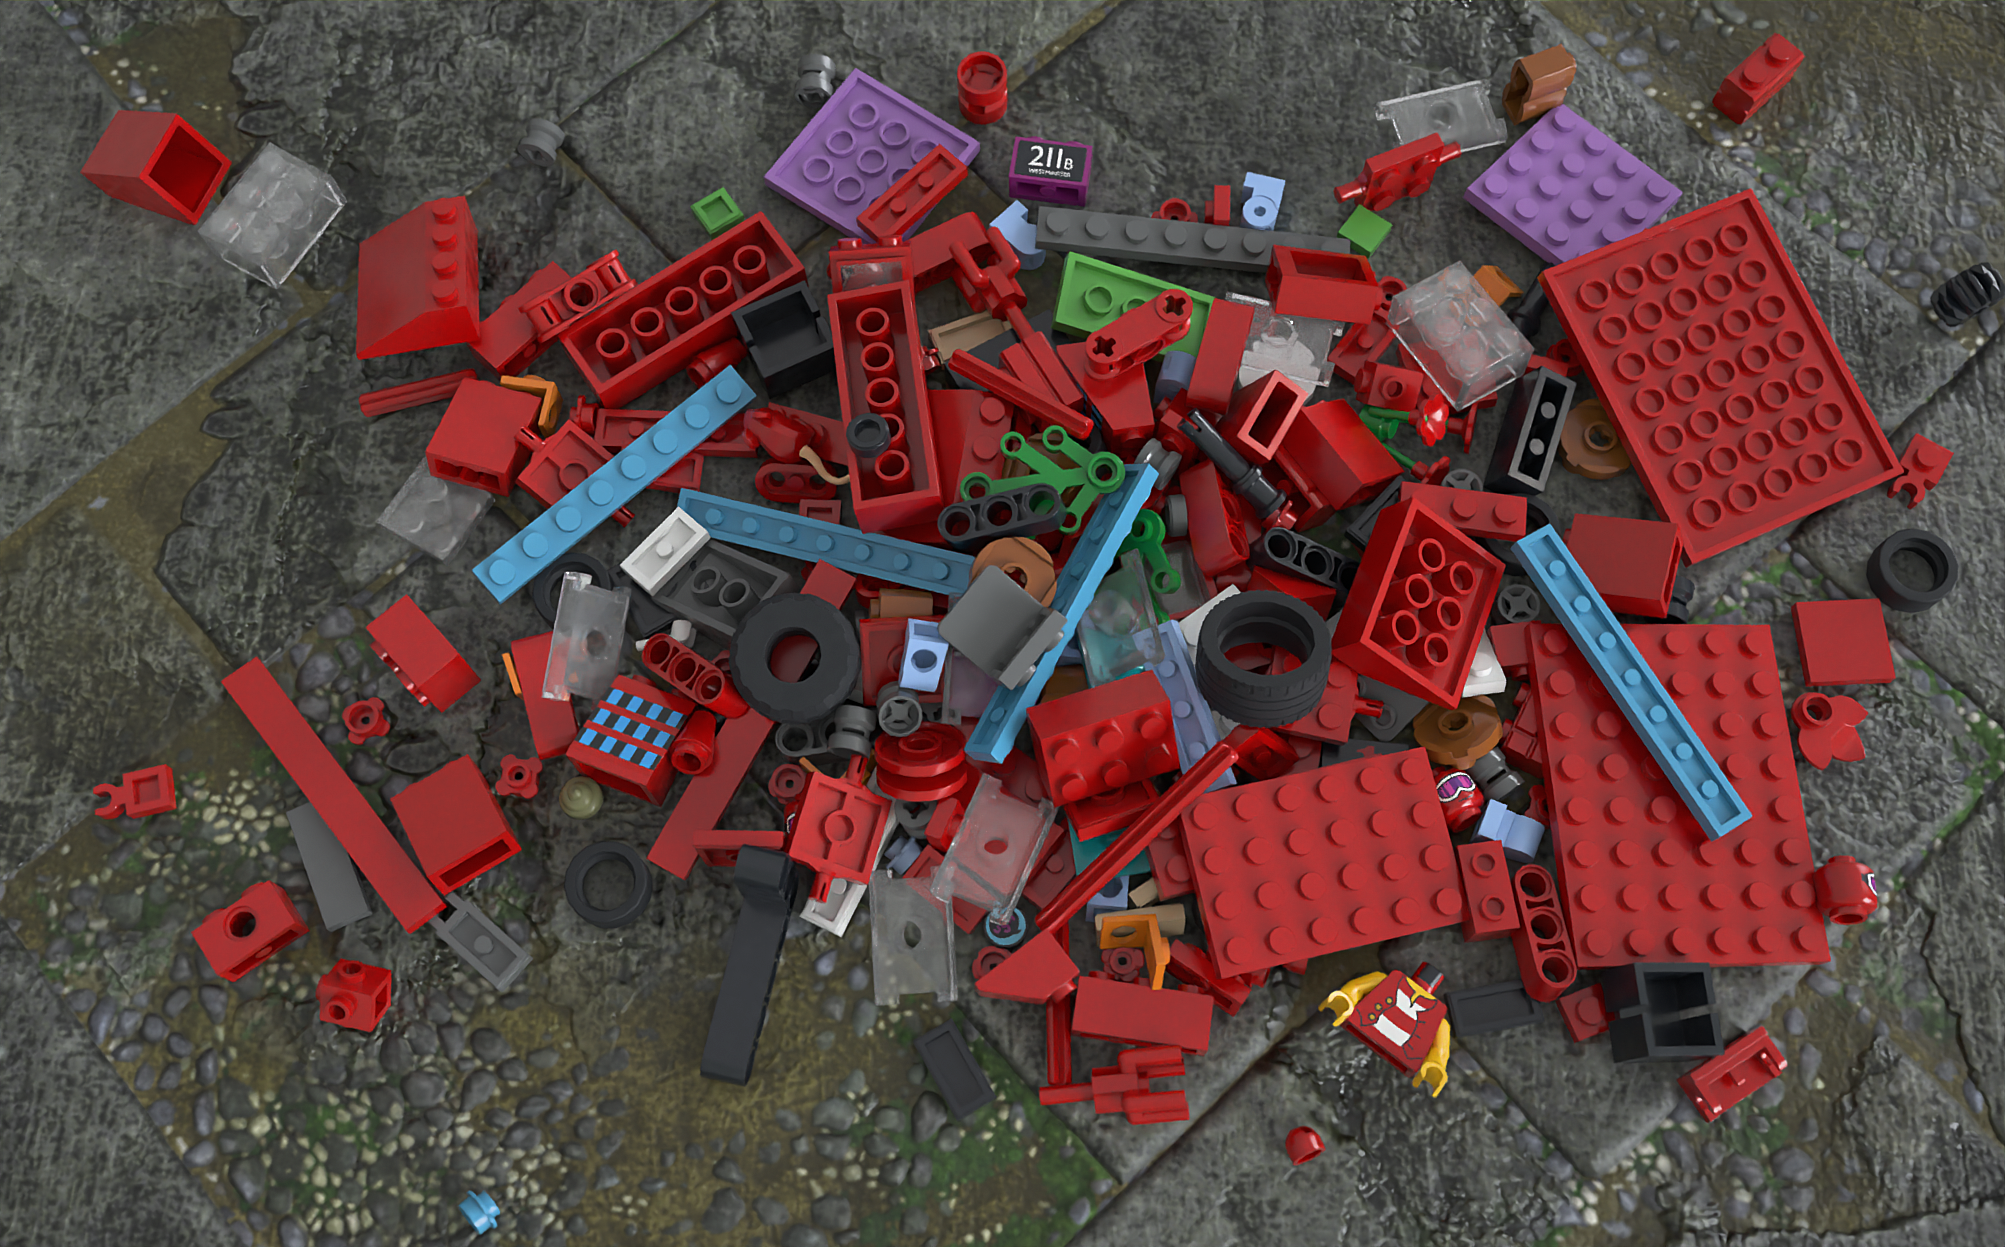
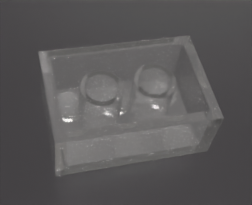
[197,143,347,289]
[1386,261,1534,411]

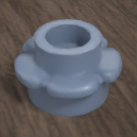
[884,835,923,875]

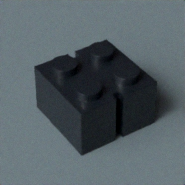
[731,280,836,399]
[1600,962,1725,1063]

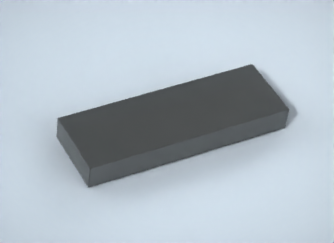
[286,802,373,932]

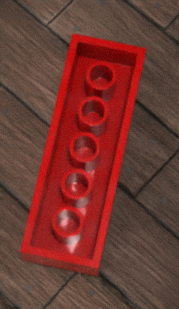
[557,211,809,409]
[827,280,945,534]

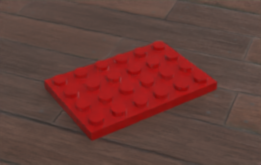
[1177,746,1469,979]

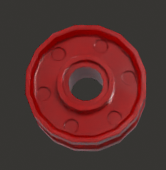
[874,721,967,802]

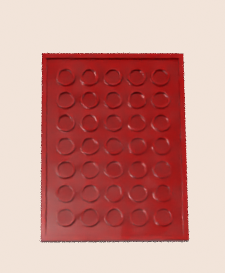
[1537,188,1904,568]
[1524,623,1831,970]

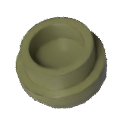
[559,776,603,820]

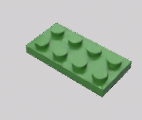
[1051,251,1216,363]

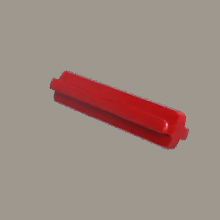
[359,368,479,417]

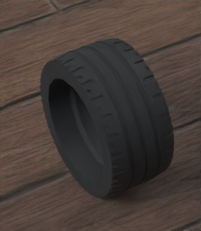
[1195,590,1332,728]

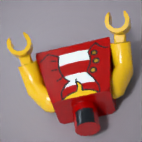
[1318,962,1450,1097]

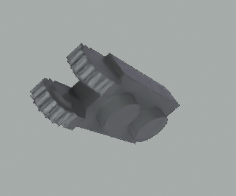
[428,888,534,992]

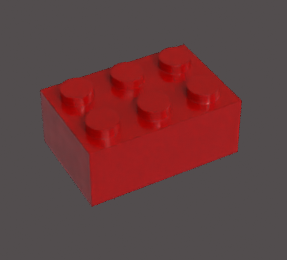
[1025,670,1180,808]

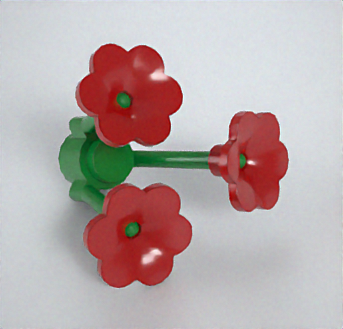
[1359,393,1478,486]

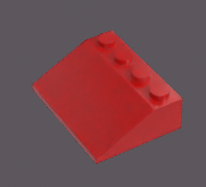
[356,195,480,360]
[872,389,1014,557]
[1331,497,1506,710]

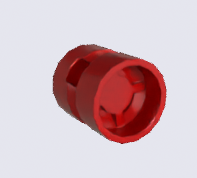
[957,51,1008,125]

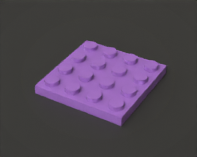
[764,68,980,244]
[1463,104,1683,265]

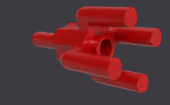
[949,227,1035,341]
[1039,1044,1190,1125]

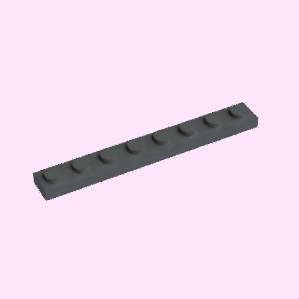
[1035,206,1350,273]

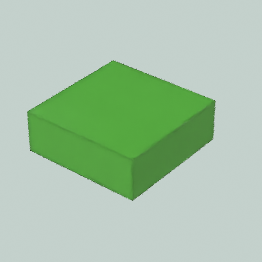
[690,187,745,240]
[1336,204,1392,259]

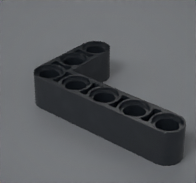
[700,844,799,1087]

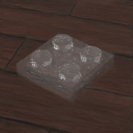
[376,457,495,566]

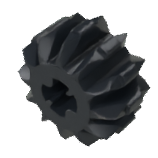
[1930,262,2005,327]

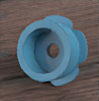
[458,1190,500,1235]

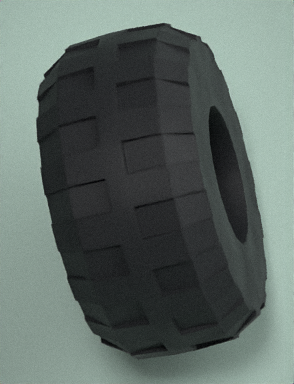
[729,592,861,725]

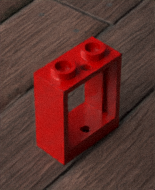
[1265,245,1383,325]

